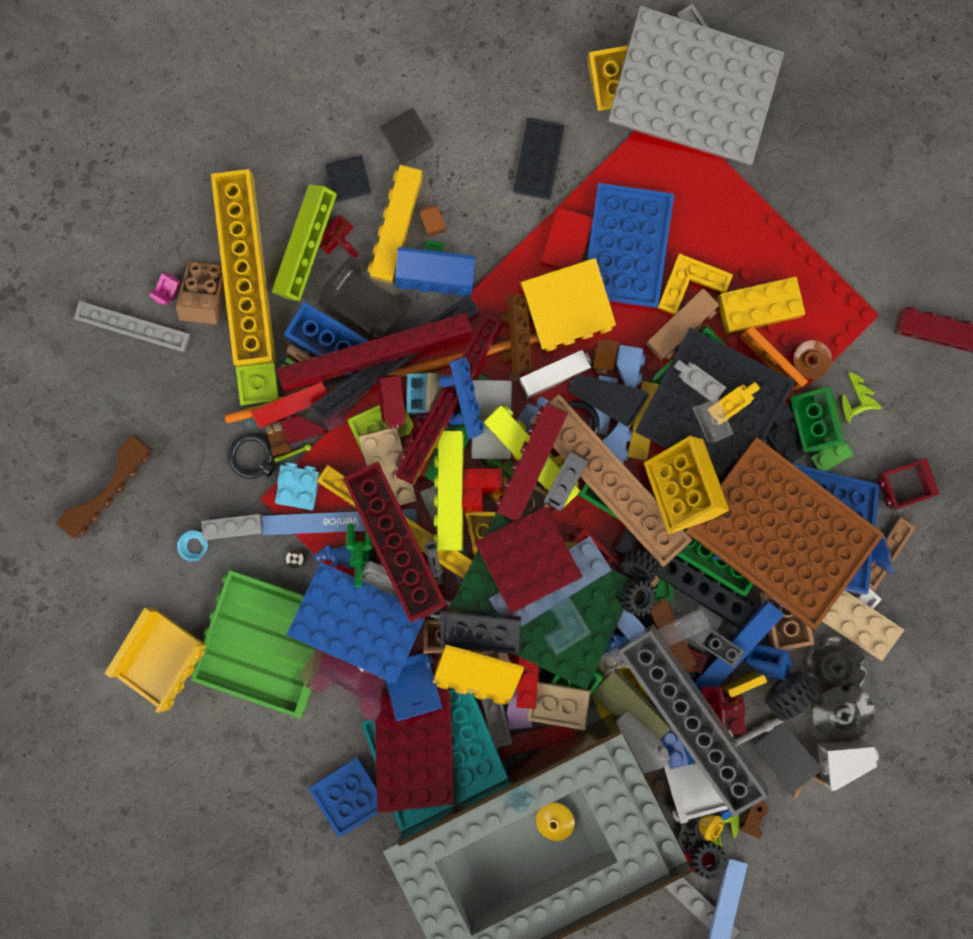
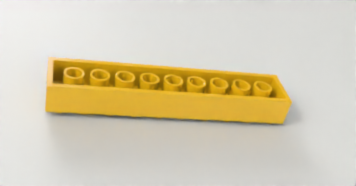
[211,169,276,367]

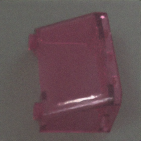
[300,649,383,722]

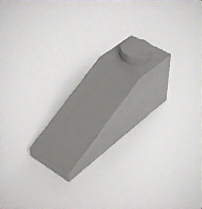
[616,711,671,773]

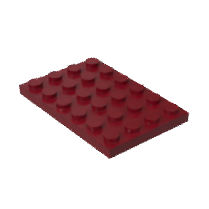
[374,685,456,814]

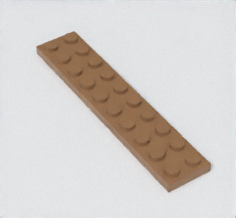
[529,395,692,567]

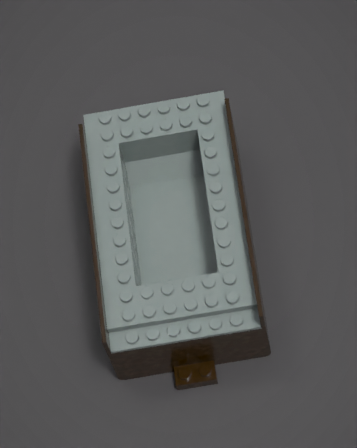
[383,714,693,939]

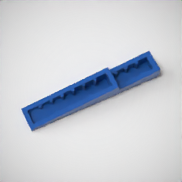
[694,600,784,693]

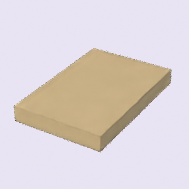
[527,681,591,730]

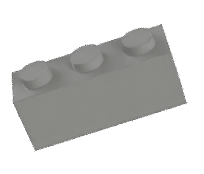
[201,514,264,540]

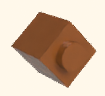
[420,205,446,238]

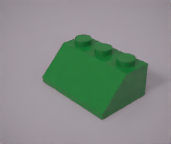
[790,387,847,453]

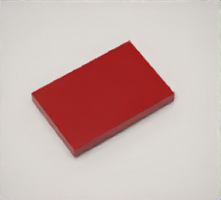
[541,207,593,269]

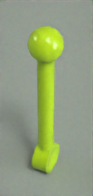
[273,444,311,463]

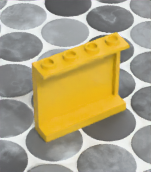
[520,258,616,351]
[105,607,207,713]

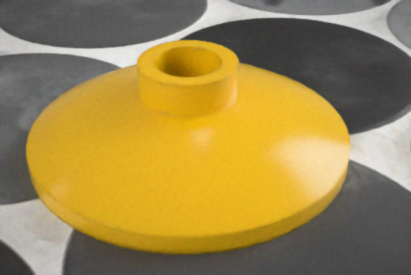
[536,802,575,841]

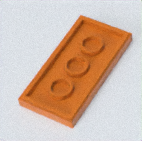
[739,326,808,390]

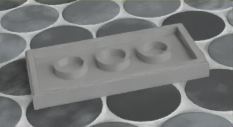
[471,380,512,459]

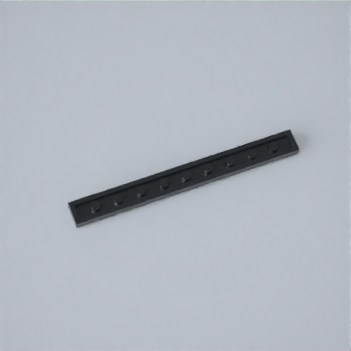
[311,295,480,422]

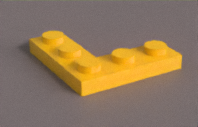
[658,254,733,315]

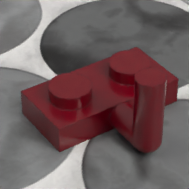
[319,214,358,258]
[701,685,743,725]

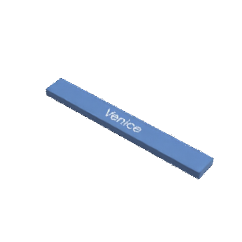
[262,509,417,535]

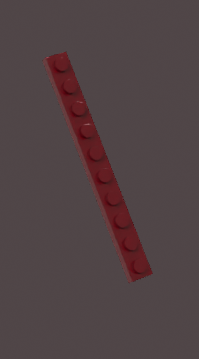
[395,314,503,485]

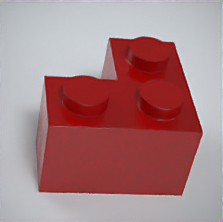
[462,468,503,513]

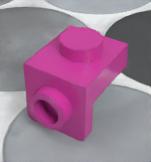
[149,272,181,305]

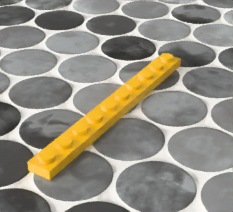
[317,465,472,578]

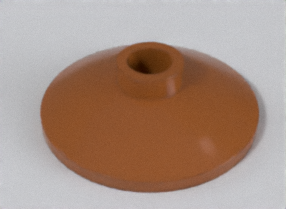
[793,340,832,379]

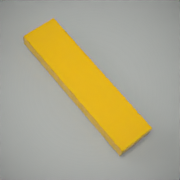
[628,381,659,461]

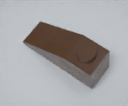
[592,340,618,375]

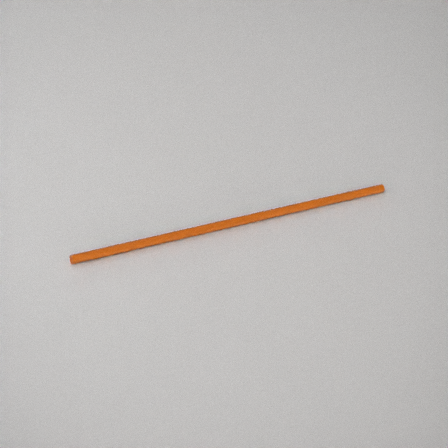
[225,333,539,424]

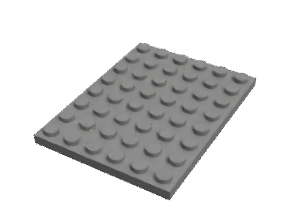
[607,6,784,166]

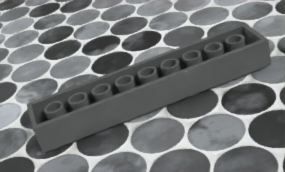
[618,624,768,816]

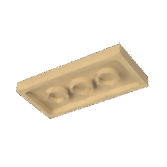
[359,428,417,505]
[822,590,904,661]

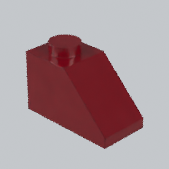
[281,414,326,444]

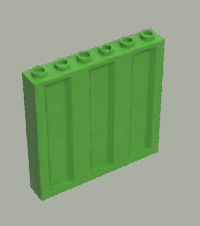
[191,569,325,719]

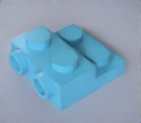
[275,462,321,510]

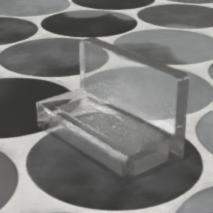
[693,398,733,443]

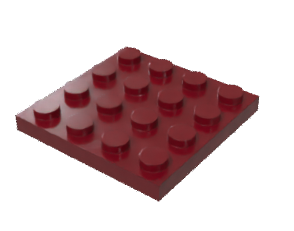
[475,506,583,614]

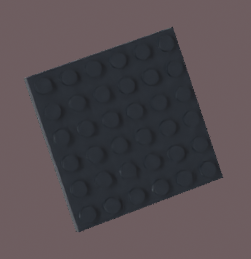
[635,327,796,479]

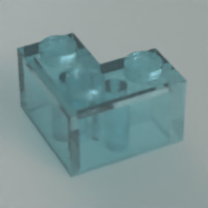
[543,598,591,655]

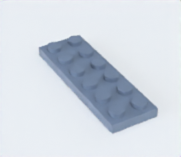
[489,537,611,626]

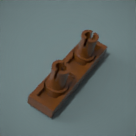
[499,294,532,373]

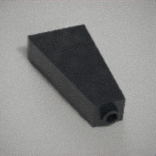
[568,375,650,428]

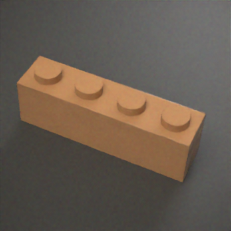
[645,289,719,360]

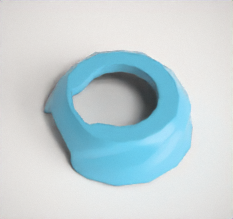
[177,530,208,562]

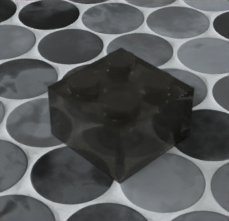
[380,108,433,165]

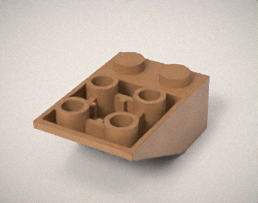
[176,261,224,324]

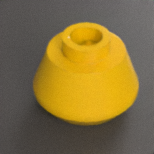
[698,814,724,841]

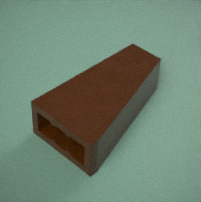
[648,598,696,673]

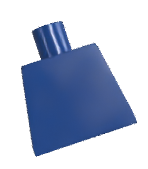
[746,645,792,680]

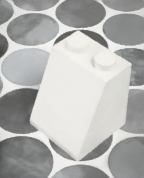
[817,739,879,791]

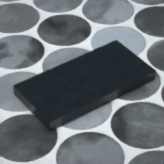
[513,118,565,200]
[440,608,521,655]

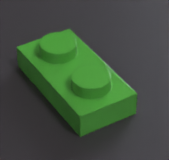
[809,444,854,471]

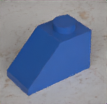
[872,535,894,575]

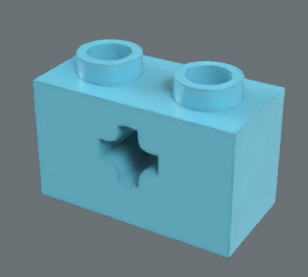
[407,374,427,415]

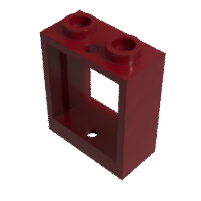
[376,374,406,429]
[877,458,940,510]

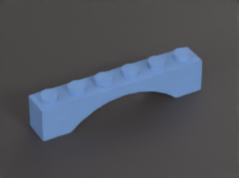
[602,345,645,463]

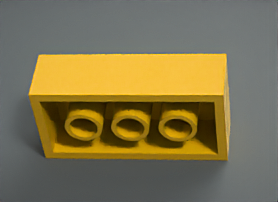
[717,277,805,335]

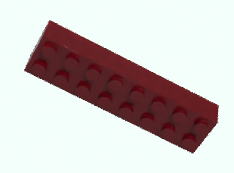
[342,461,447,624]

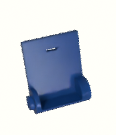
[385,651,442,722]

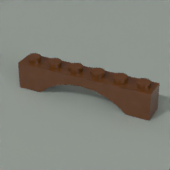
[56,435,154,538]

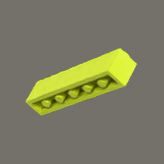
[482,405,580,507]
[434,431,464,551]

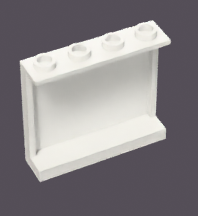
[664,726,733,824]

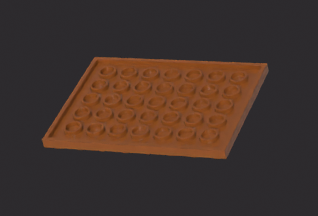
[685,437,884,630]

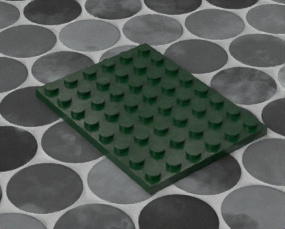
[449,512,630,690]

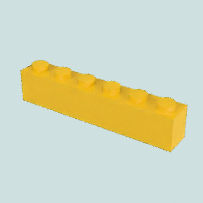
[368,165,423,284]

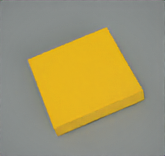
[720,670,767,697]

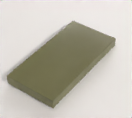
[592,669,671,739]

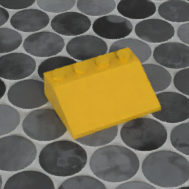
[587,46,628,111]
[644,436,729,534]
[433,645,524,705]

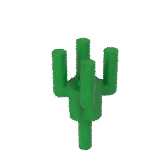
[346,523,375,588]

